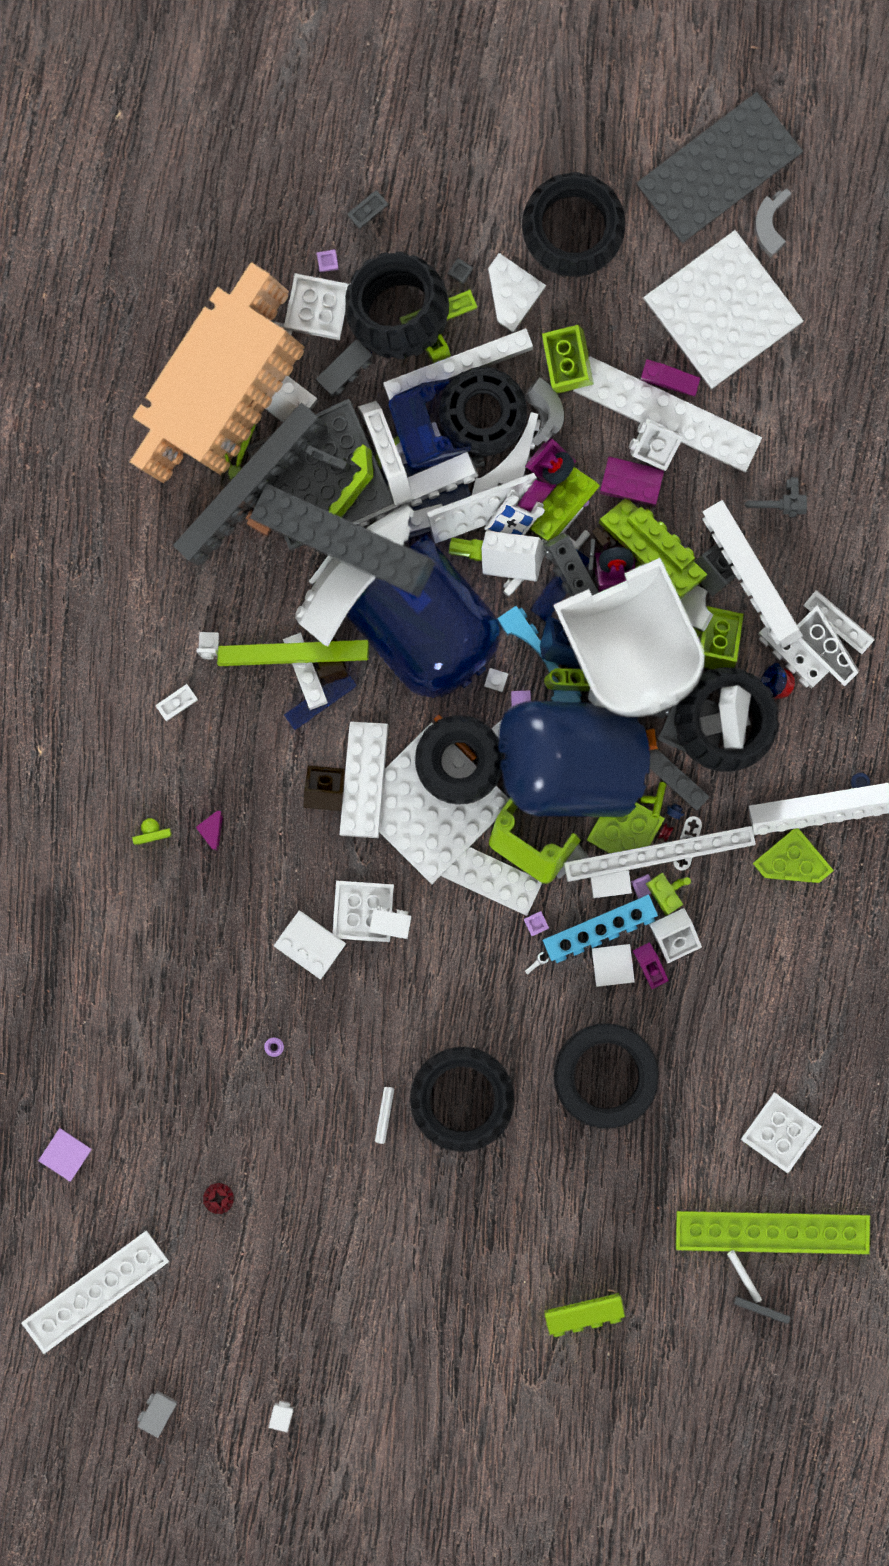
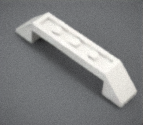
[358,401,413,505]

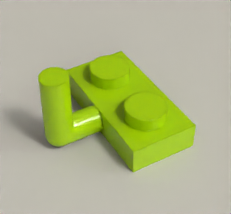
[645,872,691,915]

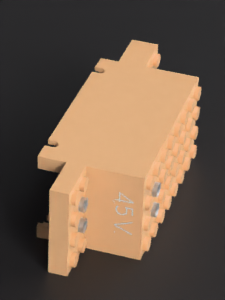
[130,262,305,484]

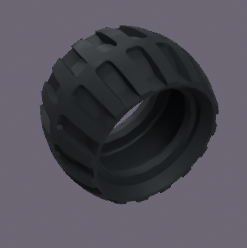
[522,172,626,277]
[345,251,449,359]
[674,667,779,772]
[410,1047,515,1152]

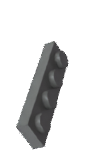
[650,749,710,811]

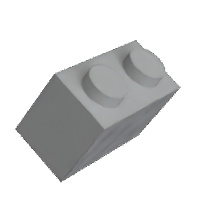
[137,1391,178,1438]

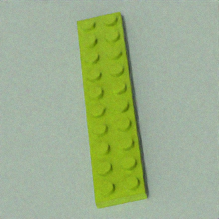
[676,1211,870,1254]

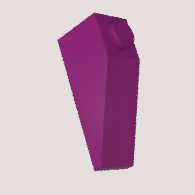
[641,359,700,397]

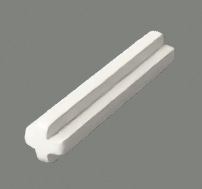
[375,1087,394,1144]

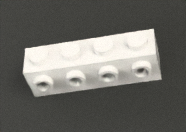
[758,626,829,689]

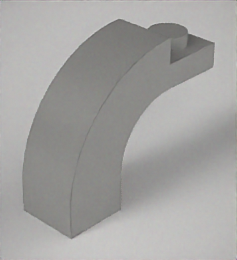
[755,188,792,258]
[524,377,564,446]

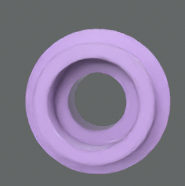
[264,1037,284,1057]

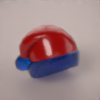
[761,663,795,699]

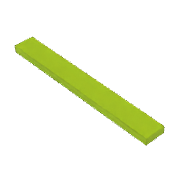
[217,640,369,666]

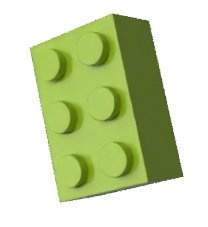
[542,325,594,394]

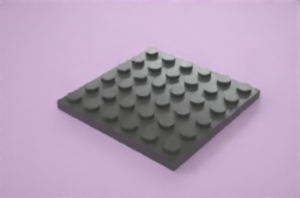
[247,399,394,551]

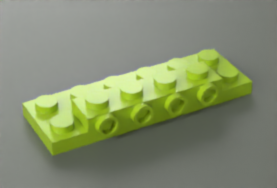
[599,499,707,599]

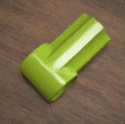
[449,538,483,561]

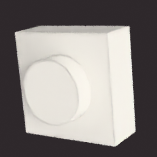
[484,668,508,692]

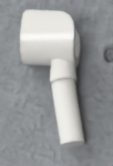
[525,952,549,974]

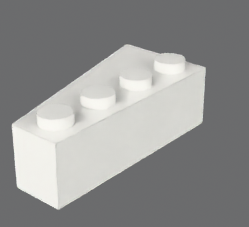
[797,604,859,686]

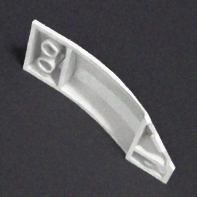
[295,504,414,646]

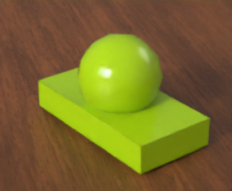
[132,818,172,845]

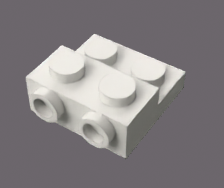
[629,418,683,471]

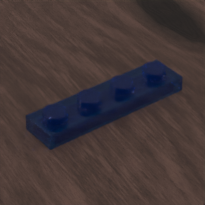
[530,549,590,622]
[284,674,357,731]

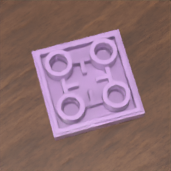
[38,1128,92,1182]

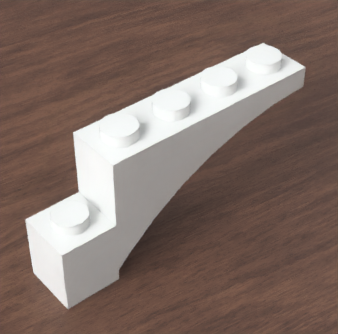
[472,412,541,495]

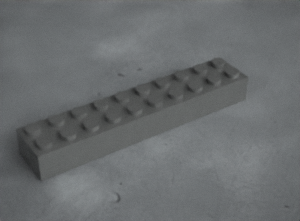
[173,402,326,566]
[250,484,436,598]

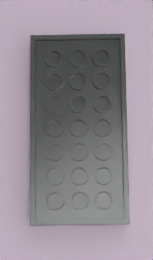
[636,92,803,244]

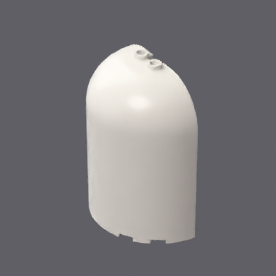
[554,558,704,717]

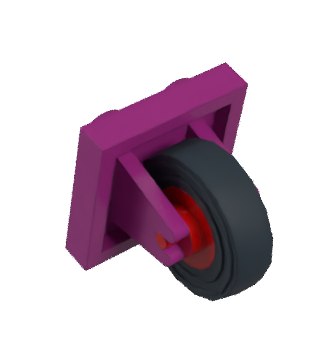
[525,438,576,490]
[595,547,636,589]

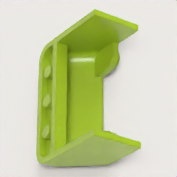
[489,798,581,884]

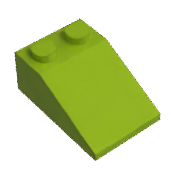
[699,606,744,669]

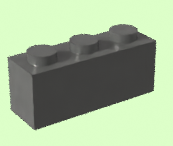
[316,339,373,398]

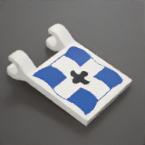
[485,490,544,535]

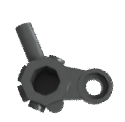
[745,477,807,517]

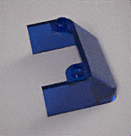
[389,379,471,468]

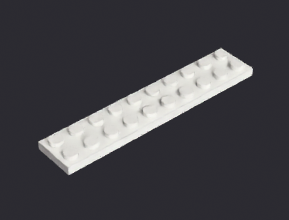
[573,356,762,473]

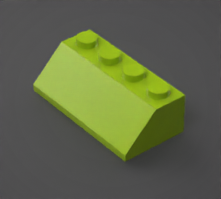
[544,1293,625,1337]

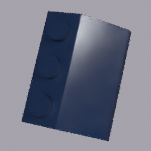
[540,617,582,669]

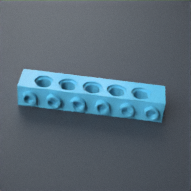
[542,895,658,963]

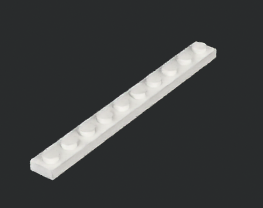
[564,826,756,882]

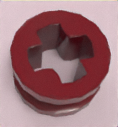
[658,823,674,842]

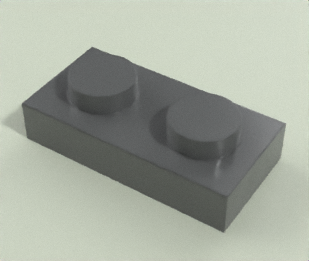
[347,190,389,230]

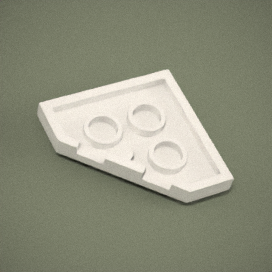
[488,253,546,333]

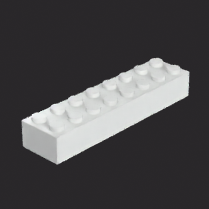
[702,500,803,648]

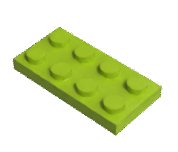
[529,467,600,542]

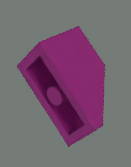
[633,942,669,989]

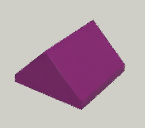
[196,811,223,851]

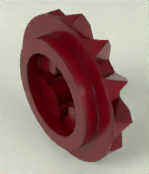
[203,1183,234,1214]

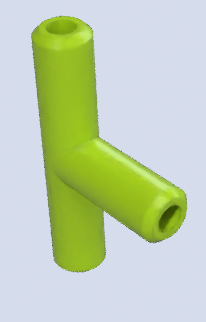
[640,782,666,818]

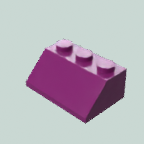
[599,456,664,507]

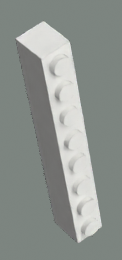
[383,329,533,404]
[353,452,478,528]
[749,783,889,835]

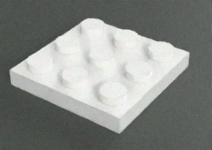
[284,274,349,340]
[333,881,394,942]
[741,1092,822,1173]

